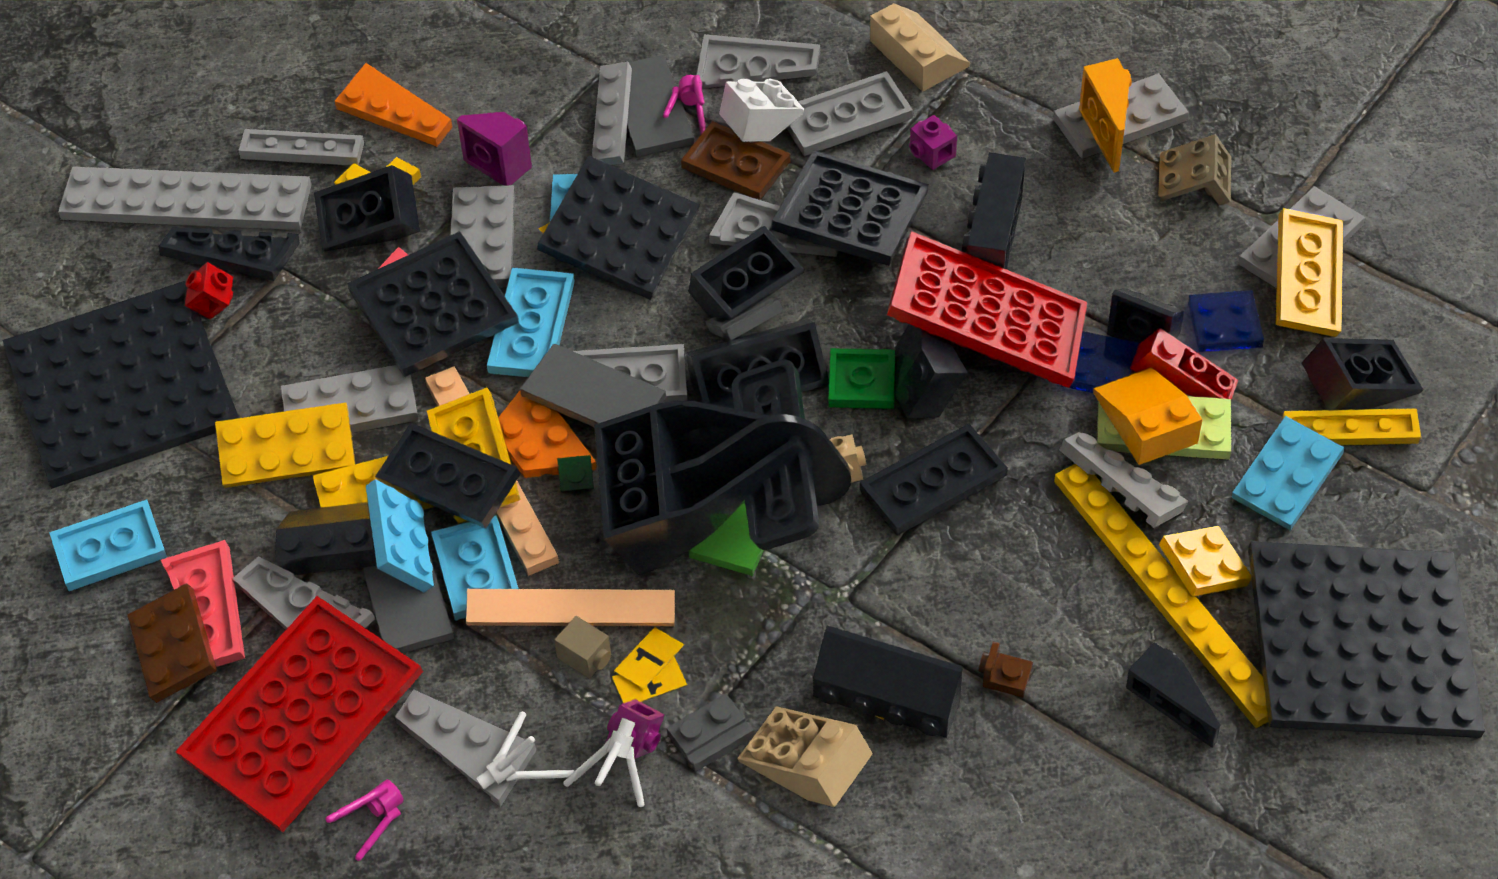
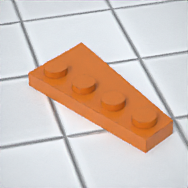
[335,63,452,147]

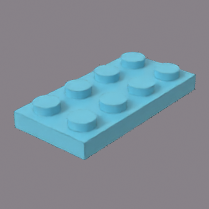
[487,268,575,377]

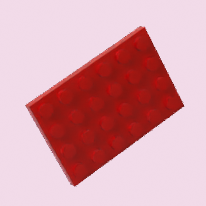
[887,231,1087,388]
[175,596,423,833]

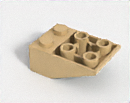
[737,706,873,807]

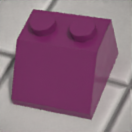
[457,112,532,186]

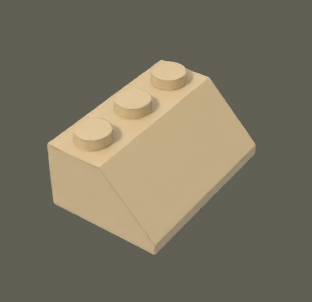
[870,4,970,92]

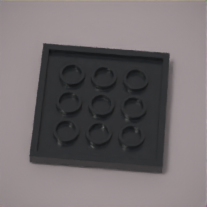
[771,150,929,266]
[537,155,700,300]
[347,231,519,377]

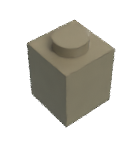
[554,616,611,679]

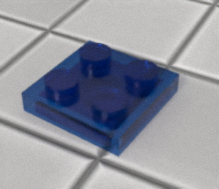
[1188,290,1264,352]
[1061,331,1139,393]

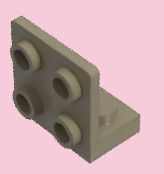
[1158,134,1231,206]

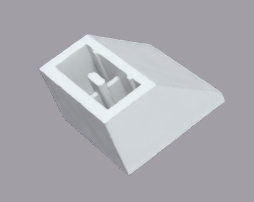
[719,79,804,142]

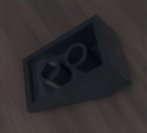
[314,165,420,251]
[894,324,968,418]
[1301,338,1424,410]

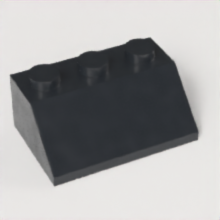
[688,226,805,321]
[275,502,377,575]

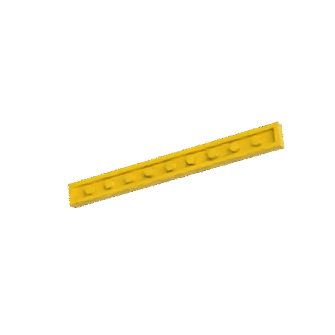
[1054,464,1268,728]

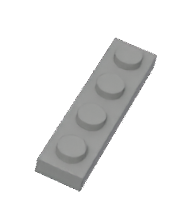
[592,61,632,165]
[239,129,364,166]

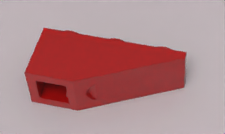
[1130,328,1238,399]

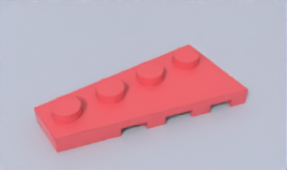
[161,540,245,667]

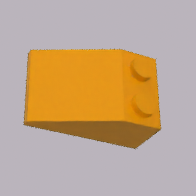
[1079,58,1132,173]
[1093,368,1202,465]

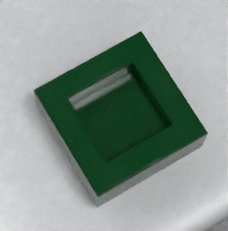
[557,455,594,492]

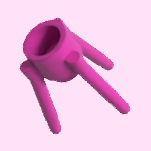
[663,75,706,134]
[325,779,404,861]

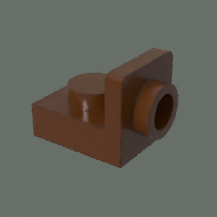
[978,641,1033,698]

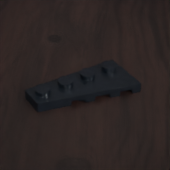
[159,227,300,281]

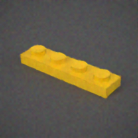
[1282,408,1421,445]

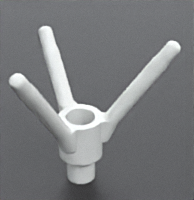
[476,711,574,789]
[563,718,645,807]

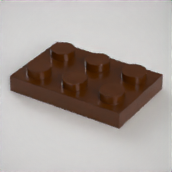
[681,121,790,200]
[127,583,217,703]

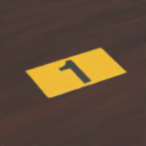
[614,627,685,689]
[612,656,687,703]

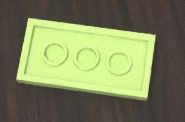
[1097,396,1231,460]

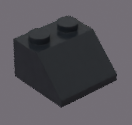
[1107,288,1184,347]

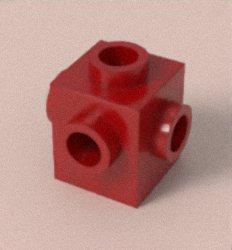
[185,262,233,320]

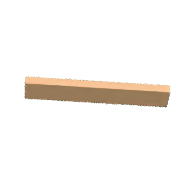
[466,589,675,626]

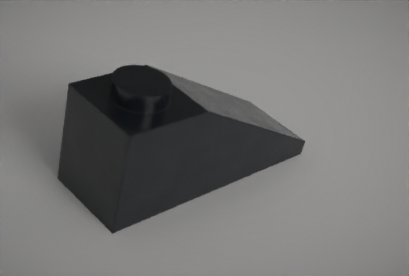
[1126,642,1221,748]

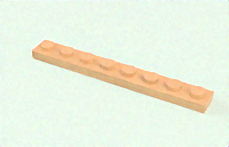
[425,366,559,576]

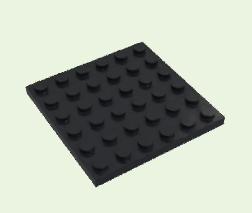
[2,280,239,489]
[1248,541,1485,738]

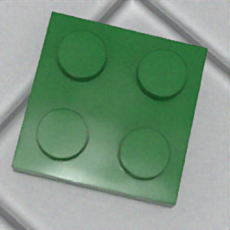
[829,348,895,409]

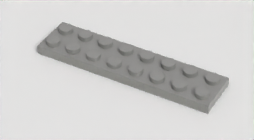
[58,167,312,230]

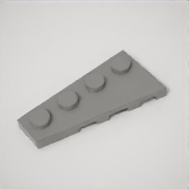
[697,34,820,89]
[709,192,839,257]
[1059,432,1188,528]
[232,556,375,630]
[395,689,536,807]

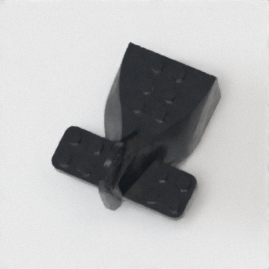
[594,359,851,576]

